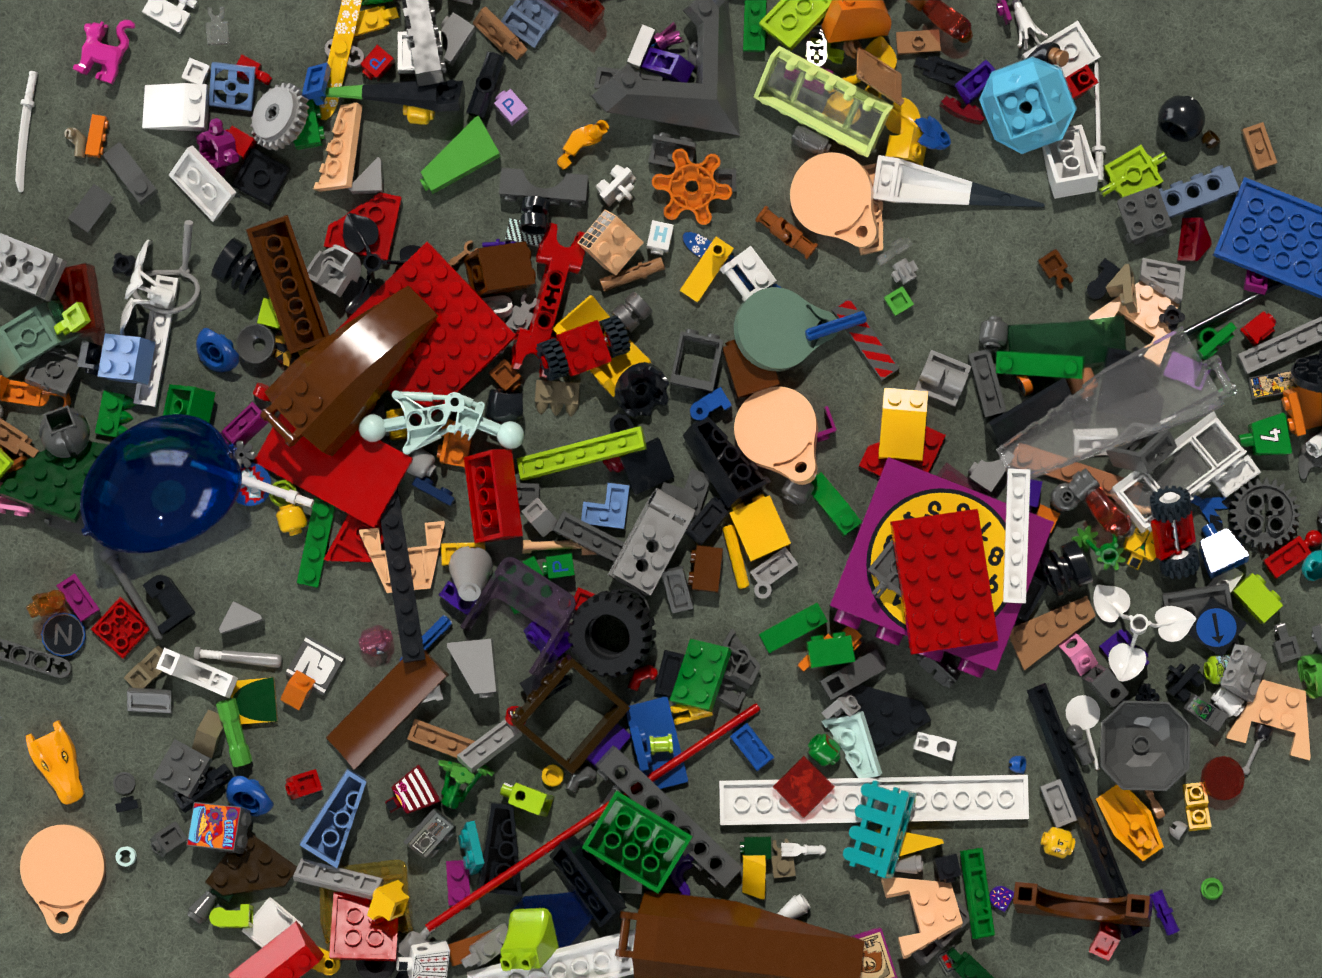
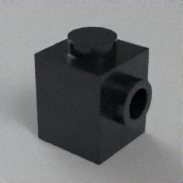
[933,853,962,883]

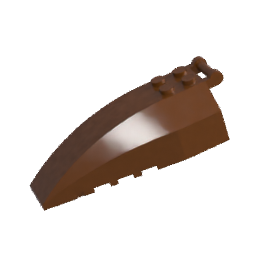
[260,286,439,456]

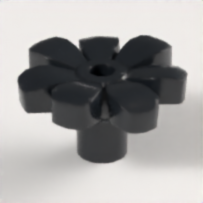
[1135,683,1160,701]

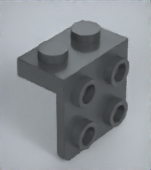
[1117,186,1172,246]

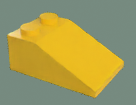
[878,388,928,462]

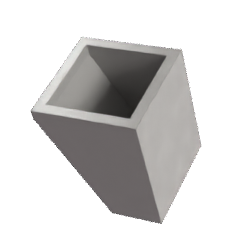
[447,639,498,698]

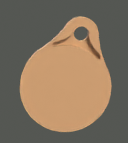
[790,153,879,248]
[734,387,818,485]
[20,824,106,934]

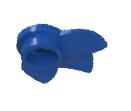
[914,116,951,150]

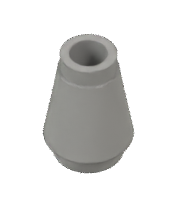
[895,852,923,874]

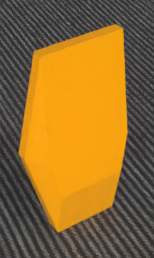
[1096,785,1164,862]

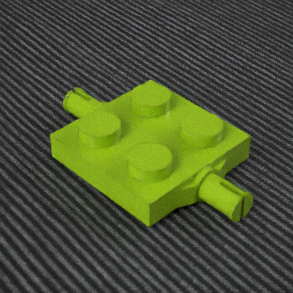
[1099,145,1167,198]

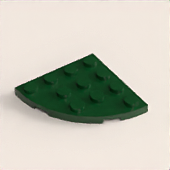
[0,442,116,523]

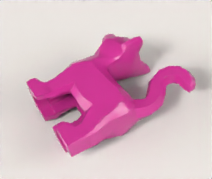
[73,20,135,85]

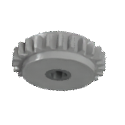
[250,83,309,151]

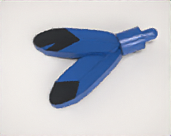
[1191,495,1233,530]

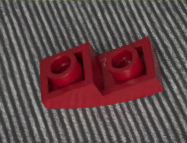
[939,96,985,125]

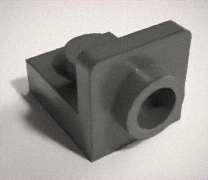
[150,821,187,857]

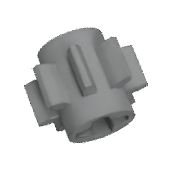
[891,258,919,285]

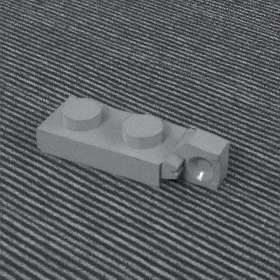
[461,923,508,968]

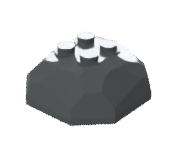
[1100,701,1190,791]

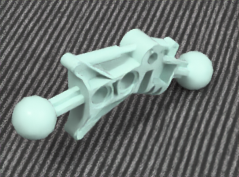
[359,391,524,454]

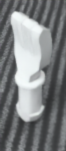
[781,843,827,857]

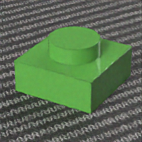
[884,286,914,316]

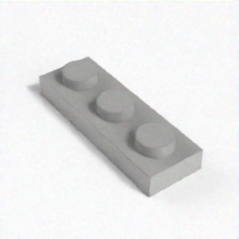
[457,720,522,773]

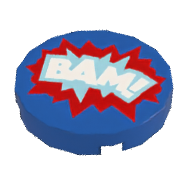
[228,463,272,506]

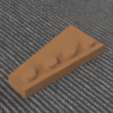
[1009,596,1096,671]

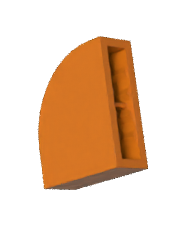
[822,0,892,43]

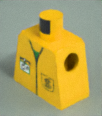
[1123,520,1156,570]

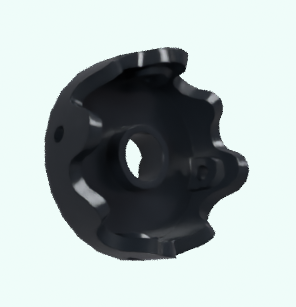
[615,362,669,419]

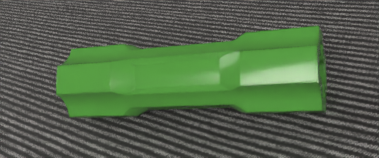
[216,698,252,767]

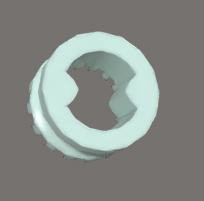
[115,846,137,867]

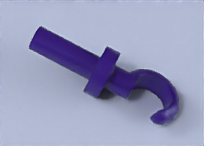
[482,239,516,247]

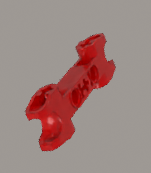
[511,223,585,378]

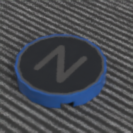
[41,613,86,657]

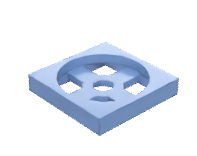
[208,62,256,111]

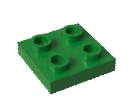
[1191,322,1237,361]

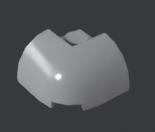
[307,244,361,297]

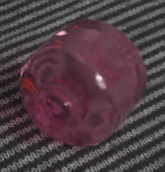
[359,625,393,657]

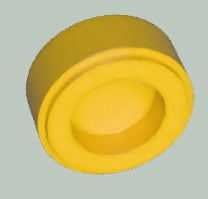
[542,765,564,787]

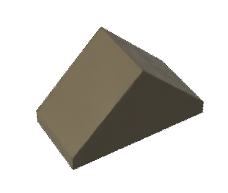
[192,710,224,758]

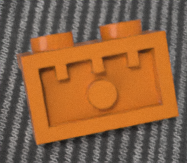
[437,419,473,468]

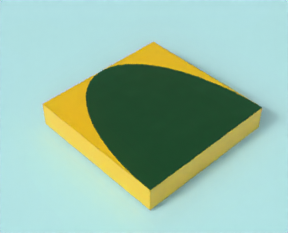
[231,677,278,724]

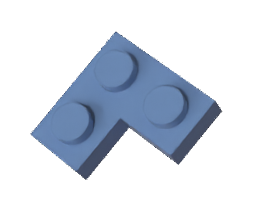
[581,483,629,529]

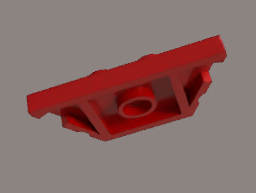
[324,514,384,563]

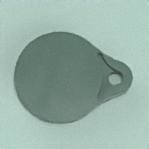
[734,287,838,371]

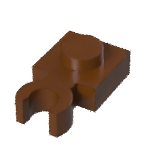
[1037,249,1073,290]

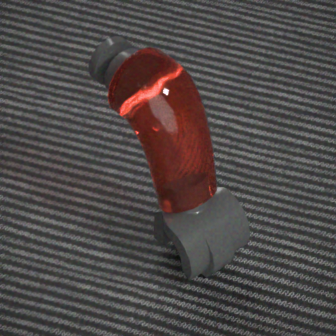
[1068,468,1135,537]

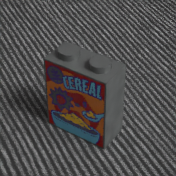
[186,802,251,854]

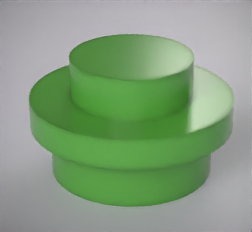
[1200,878,1223,900]

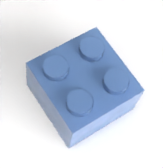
[98,333,156,385]

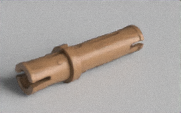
[600,256,665,292]

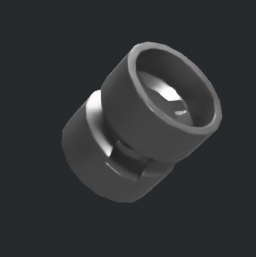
[612,291,653,332]

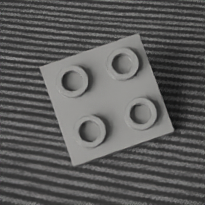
[915,350,972,407]

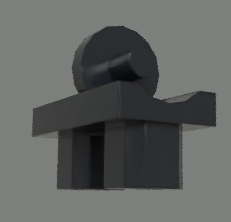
[1166,663,1206,702]

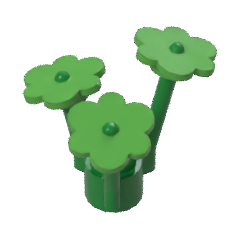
[438,760,495,809]

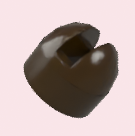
[1201,129,1221,149]

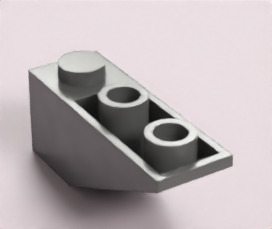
[819,649,887,700]

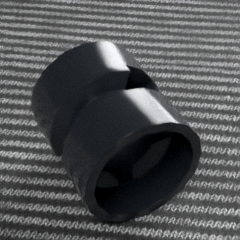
[519,196,550,235]

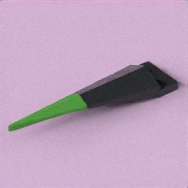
[302,80,465,112]

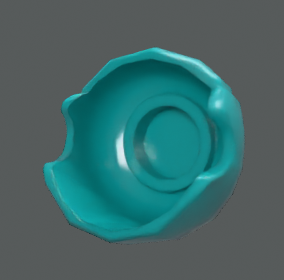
[1302,550,1322,581]

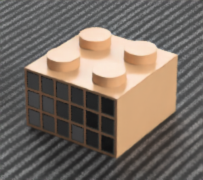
[577,210,644,275]

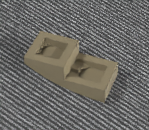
[124,645,163,689]

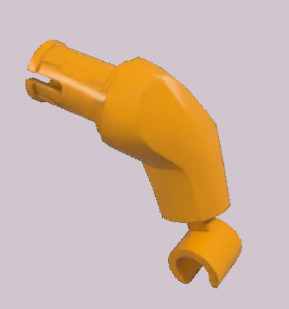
[557,120,609,170]

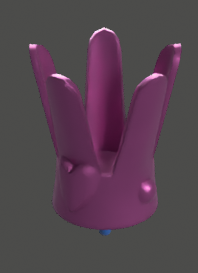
[651,22,685,50]

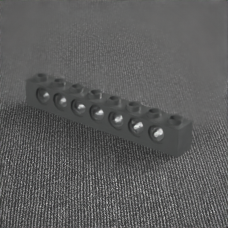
[595,746,742,888]

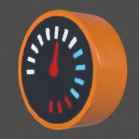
[1016,375,1033,396]

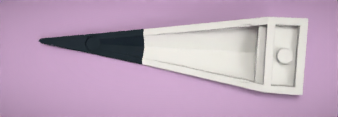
[873,155,1045,207]

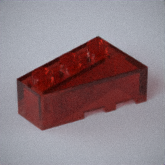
[55,263,105,334]

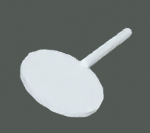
[1065,695,1100,770]

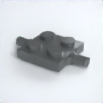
[867,539,902,599]

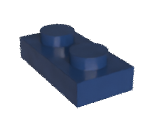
[412,477,456,507]

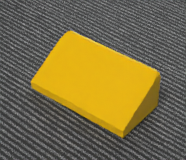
[742,855,766,899]

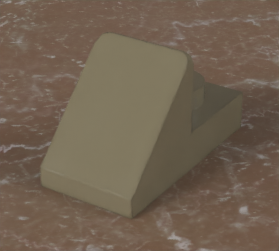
[1106,264,1138,313]

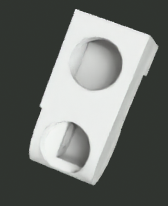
[913,732,957,761]

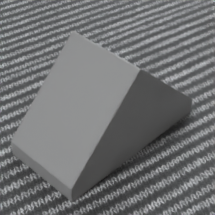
[348,157,383,194]
[219,601,265,634]

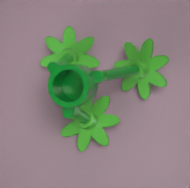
[1071,510,1126,570]

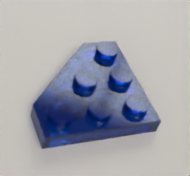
[510,892,593,948]

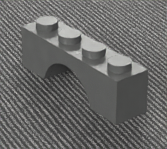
[499,168,589,207]

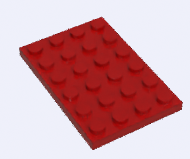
[890,509,999,654]

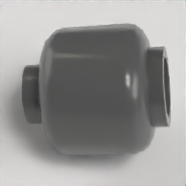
[979,316,1009,350]
[782,472,814,506]
[1050,483,1080,512]

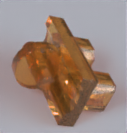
[26,590,66,618]

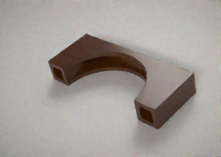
[1013,882,1153,927]

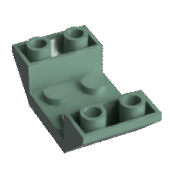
[0,297,82,379]

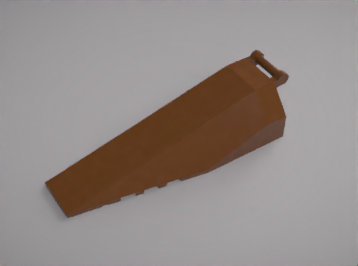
[615,890,865,978]

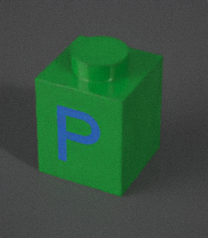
[542,553,575,580]

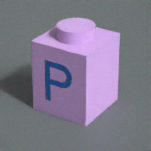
[494,89,528,126]

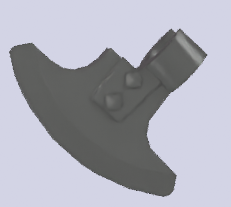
[1298,431,1322,479]

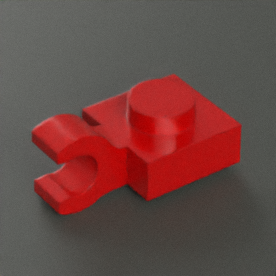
[236,54,272,85]

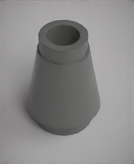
[186,891,217,925]

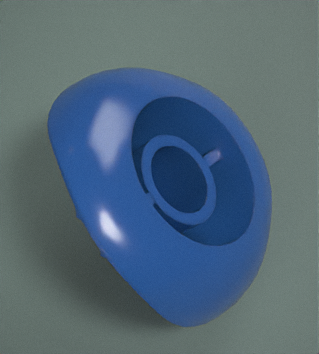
[196,328,239,372]
[226,776,274,816]

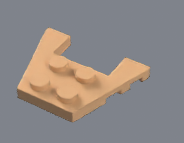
[1089,281,1180,367]
[359,521,445,593]
[1225,680,1311,760]
[881,877,963,959]

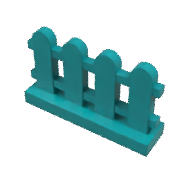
[843,780,917,878]

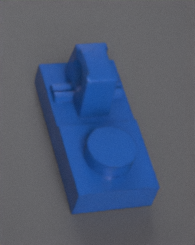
[302,62,331,106]

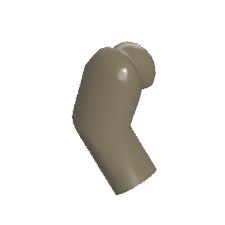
[64,127,87,158]

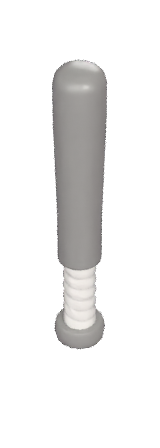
[194,647,282,668]

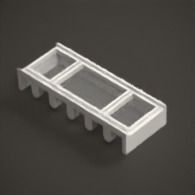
[1109,411,1247,533]

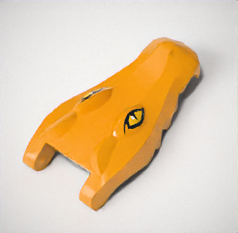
[26,720,85,805]

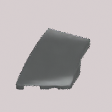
[716,629,761,710]

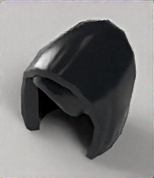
[484,389,523,424]

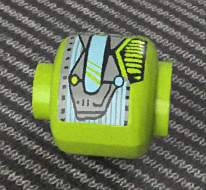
[1203,654,1230,684]

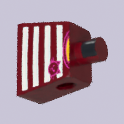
[385,765,441,814]

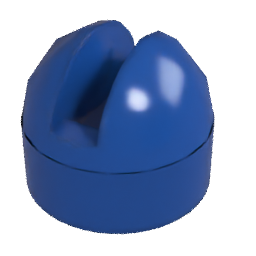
[1009,756,1026,774]

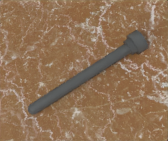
[99,546,163,640]

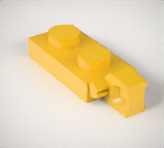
[354,6,399,37]

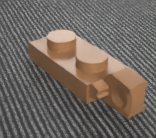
[473,6,528,60]
[0,418,39,458]

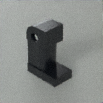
[142,575,196,635]

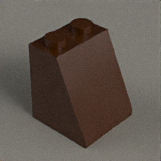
[463,241,536,298]

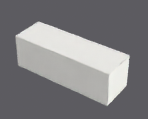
[627,24,655,69]

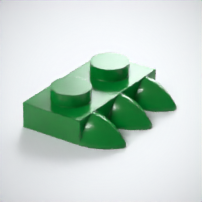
[95,391,136,438]

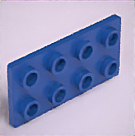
[626,697,688,789]

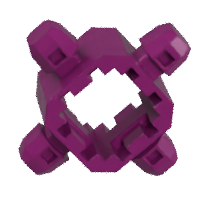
[196,118,239,177]

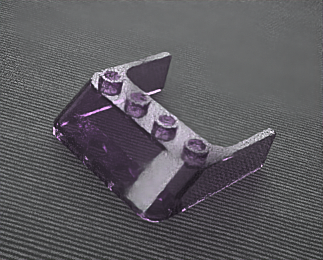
[460,557,576,676]

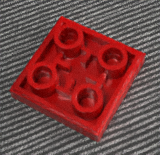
[91,597,150,659]

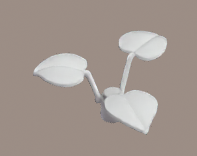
[120,240,173,335]
[1093,584,1196,682]

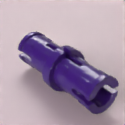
[1149,889,1180,936]

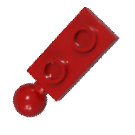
[1262,530,1322,579]

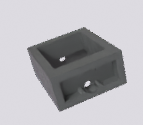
[670,329,724,393]
[1105,423,1177,474]

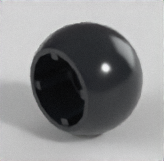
[1158,95,1205,142]

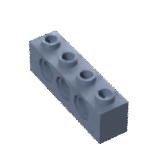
[1159,165,1240,218]

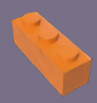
[85,114,109,158]

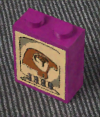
[851,927,897,978]

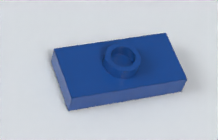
[730,723,774,771]

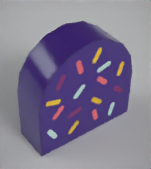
[989,886,1014,912]

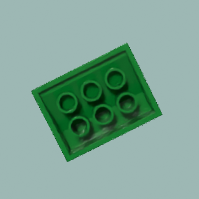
[582,790,693,893]

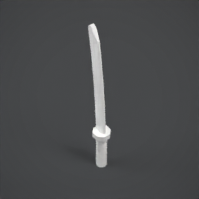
[1092,61,1106,182]
[15,71,38,192]

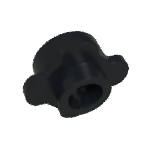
[112,253,136,276]
[1159,305,1185,331]

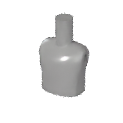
[397,927,435,957]

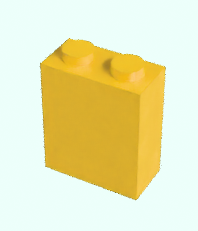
[729,494,791,562]

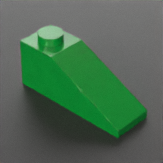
[811,472,862,537]
[759,602,828,653]

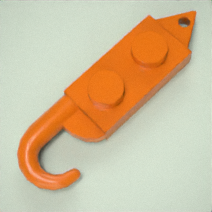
[0,380,71,410]

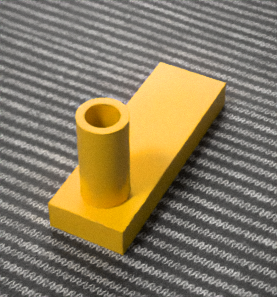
[680,236,734,303]

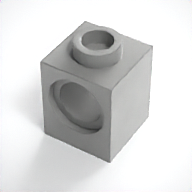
[521,498,557,537]

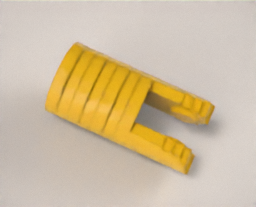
[670,704,713,725]

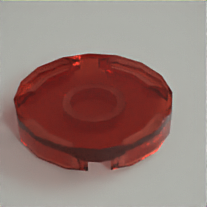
[1201,756,1245,801]

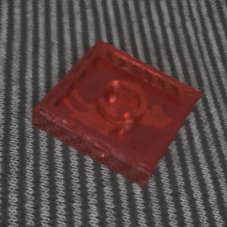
[772,755,835,818]

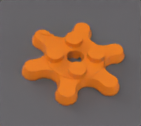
[652,148,732,225]

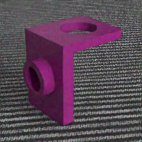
[996,0,1012,25]
[817,406,837,443]

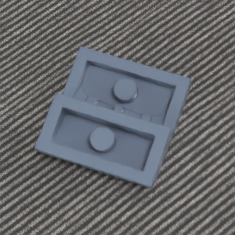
[501,0,561,48]

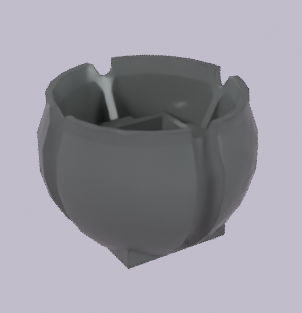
[39,405,90,458]

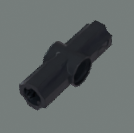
[466,52,505,119]

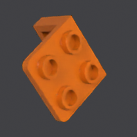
[1282,386,1322,436]

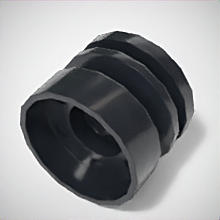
[211,238,261,296]
[1040,540,1093,597]

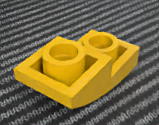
[1183,782,1212,831]

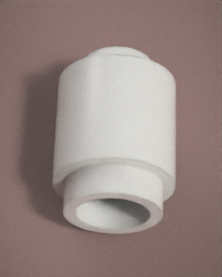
[1211,686,1244,717]

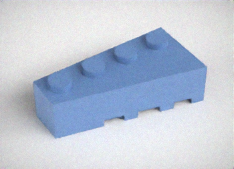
[300,768,367,868]

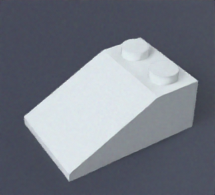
[142,83,210,132]
[1042,125,1099,199]

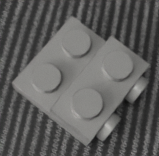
[1220,644,1267,702]

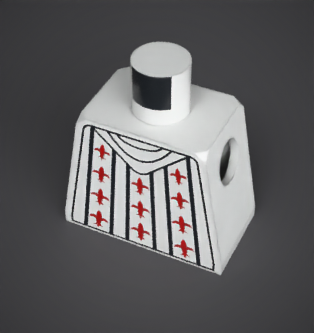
[396,940,450,978]

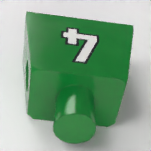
[1238,412,1292,456]

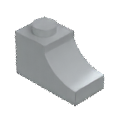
[440,13,476,66]
[967,451,1015,494]

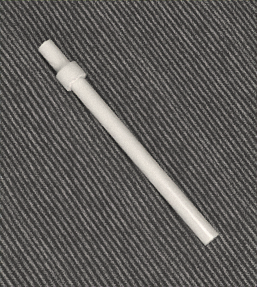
[191,458,314,508]

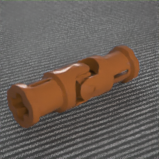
[755,206,818,260]

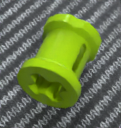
[650,734,673,755]

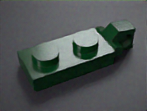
[946,947,994,978]

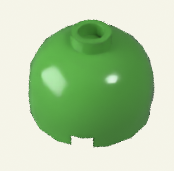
[1297,653,1322,699]

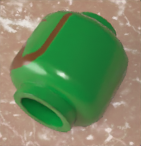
[808,734,841,766]

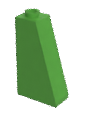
[420,116,501,194]

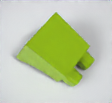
[500,908,559,971]

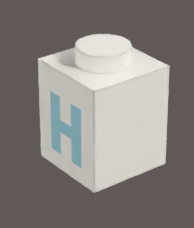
[647,220,674,255]

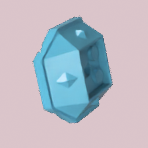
[979,57,1077,154]

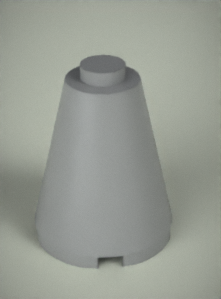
[449,546,493,602]

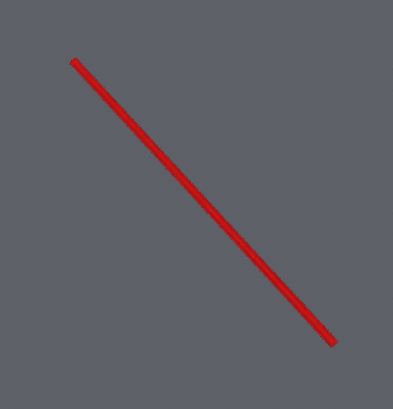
[425,703,761,932]

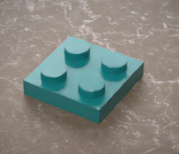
[458,821,484,875]

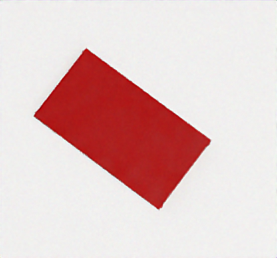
[254,413,413,528]

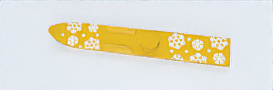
[319,0,362,120]

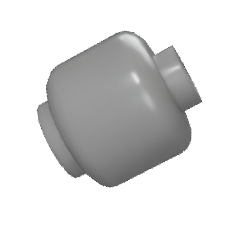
[406,448,437,479]

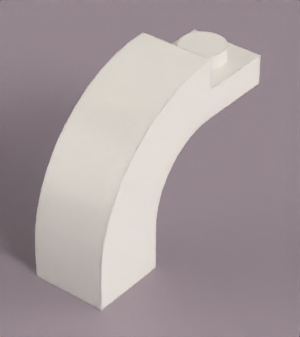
[156,648,238,698]

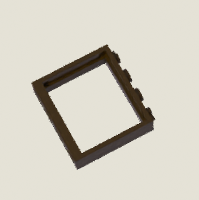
[510,654,630,775]

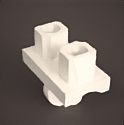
[596,165,637,207]

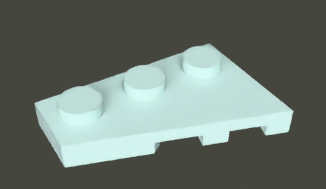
[821,711,882,778]

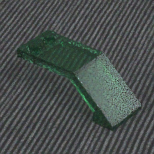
[1008,315,1126,364]

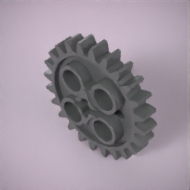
[1228,478,1301,549]

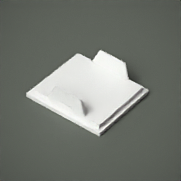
[242,897,303,948]

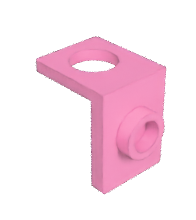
[1058,632,1098,676]

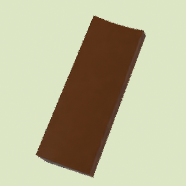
[245,215,329,354]
[326,650,449,770]

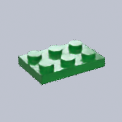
[670,639,732,712]

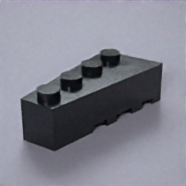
[682,417,771,509]
[477,801,522,897]

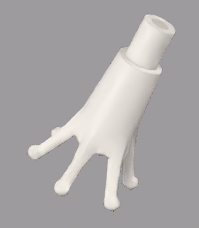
[1012,0,1048,50]

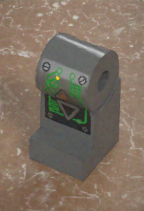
[1183,693,1229,732]

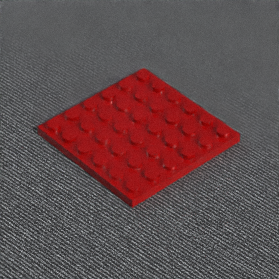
[336,241,517,424]

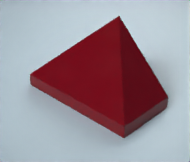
[1177,218,1212,261]

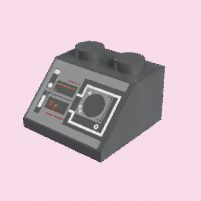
[404,808,456,859]

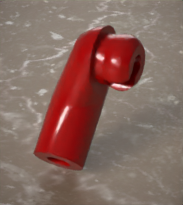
[628,665,658,691]

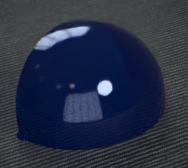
[80,414,242,553]

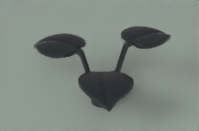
[342,213,421,313]

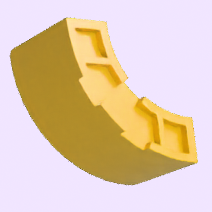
[553,295,651,397]

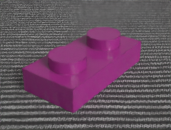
[56,573,100,622]
[446,860,470,906]

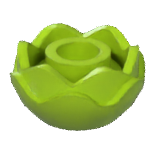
[269,480,297,507]

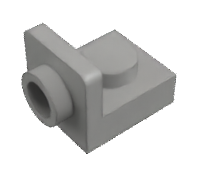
[822,691,861,719]

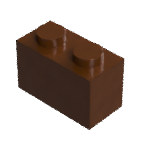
[688,545,723,593]

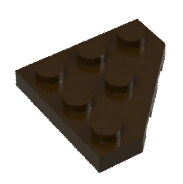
[205,830,297,896]

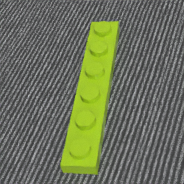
[517,426,647,481]

